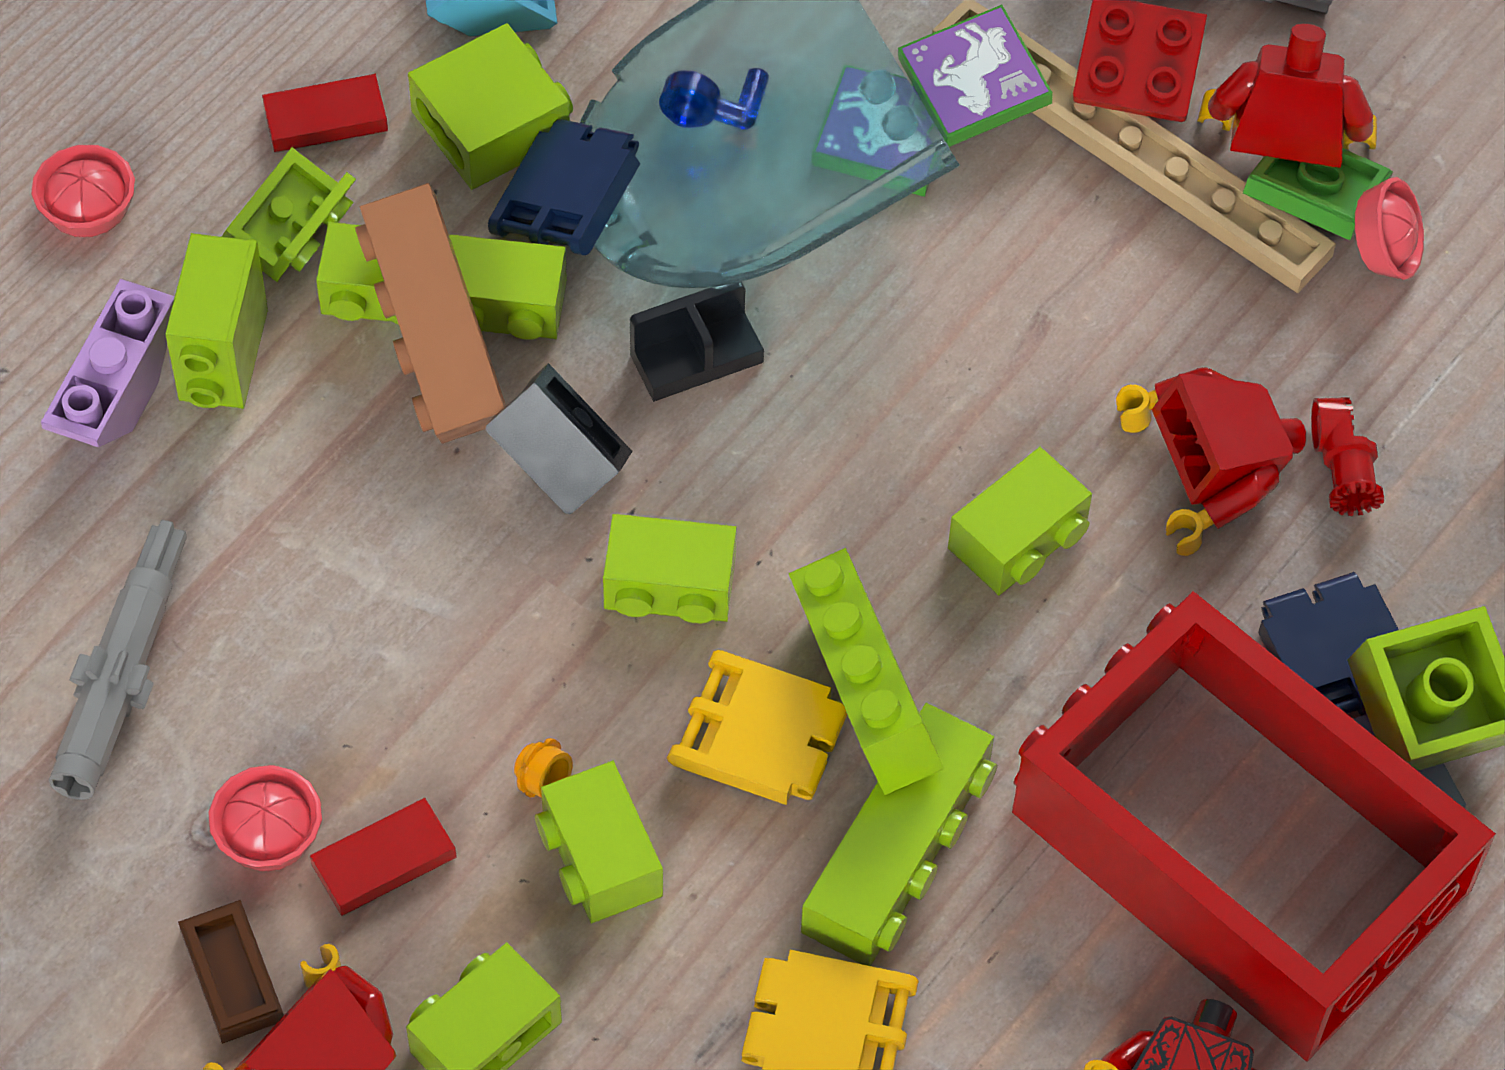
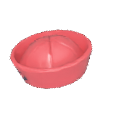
[31,145,135,237]
[1355,177,1424,280]
[209,765,322,872]

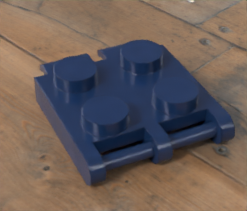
[488,119,641,256]
[1258,572,1399,716]

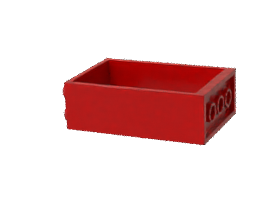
[1012,591,1496,1062]

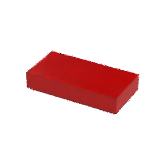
[262,74,388,152]
[310,798,457,916]

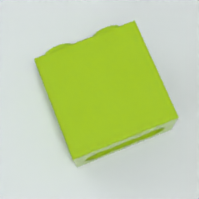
[408,23,573,190]
[165,233,268,409]

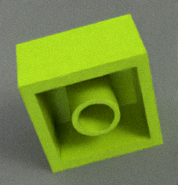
[1347,606,1505,771]

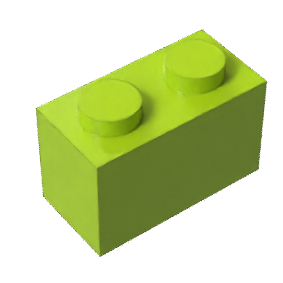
[948,446,1092,596]
[603,514,737,624]
[535,760,663,924]
[406,942,562,1070]

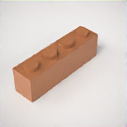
[355,183,506,444]

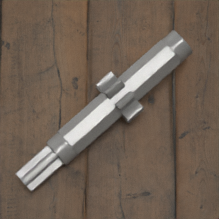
[49,520,187,800]

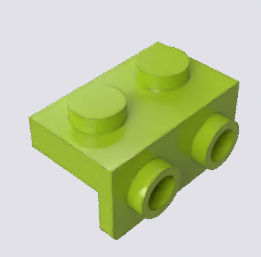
[221,147,356,282]

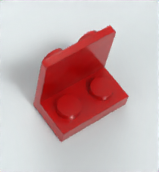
[1073,0,1207,122]

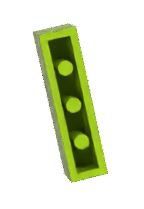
[316,222,567,340]
[788,548,944,795]
[801,702,998,966]

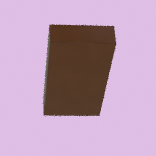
[178,900,284,1044]

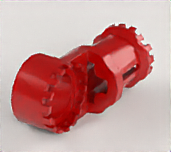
[1311,397,1384,516]

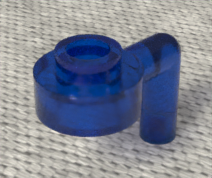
[659,68,770,130]

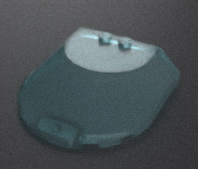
[580,0,960,288]

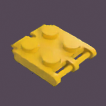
[667,650,847,805]
[741,949,919,1070]

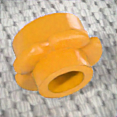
[514,738,573,798]

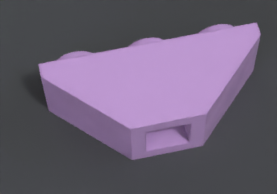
[41,279,175,448]

